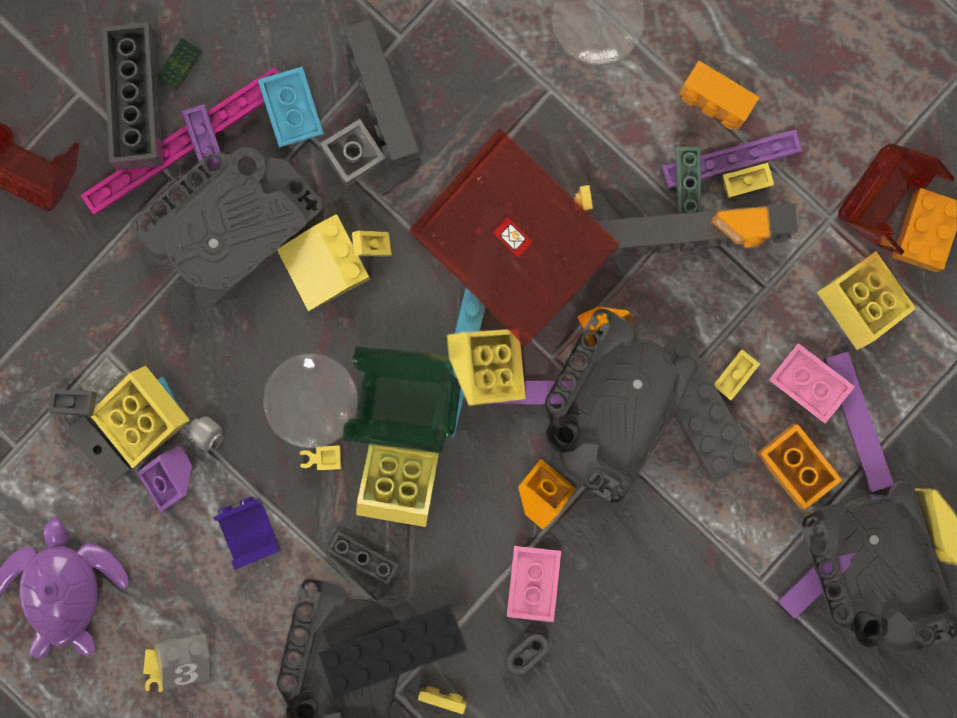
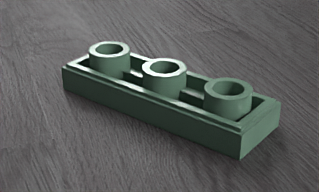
[675,146,701,214]

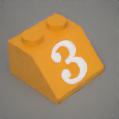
[711,208,770,248]

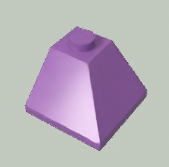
[137,446,192,513]

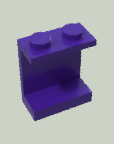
[213,496,281,570]

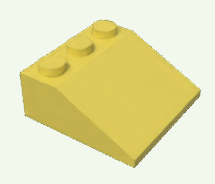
[277,214,371,311]
[817,251,916,350]
[447,329,526,405]
[91,366,190,468]
[356,441,439,527]
[914,488,957,565]

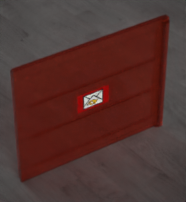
[409,128,620,346]

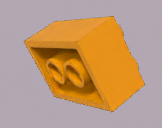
[678,61,760,130]
[892,188,957,273]
[756,424,842,510]

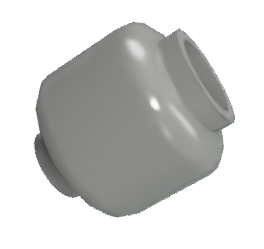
[188,417,224,451]

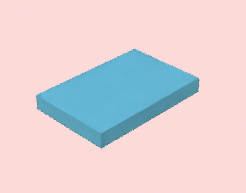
[258,66,324,148]

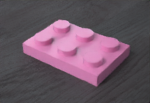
[769,343,855,423]
[507,545,561,622]

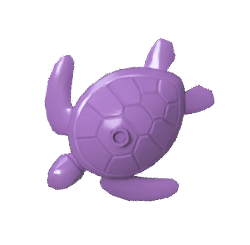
[0,517,129,659]

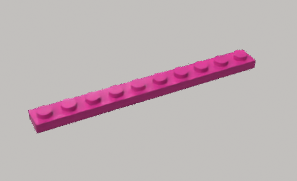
[80,67,279,216]

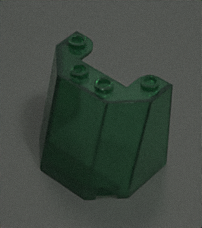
[343,346,461,453]

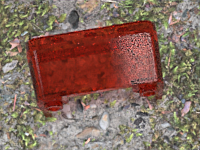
[0,123,79,211]
[838,144,955,255]

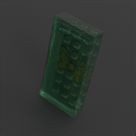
[158,38,203,90]

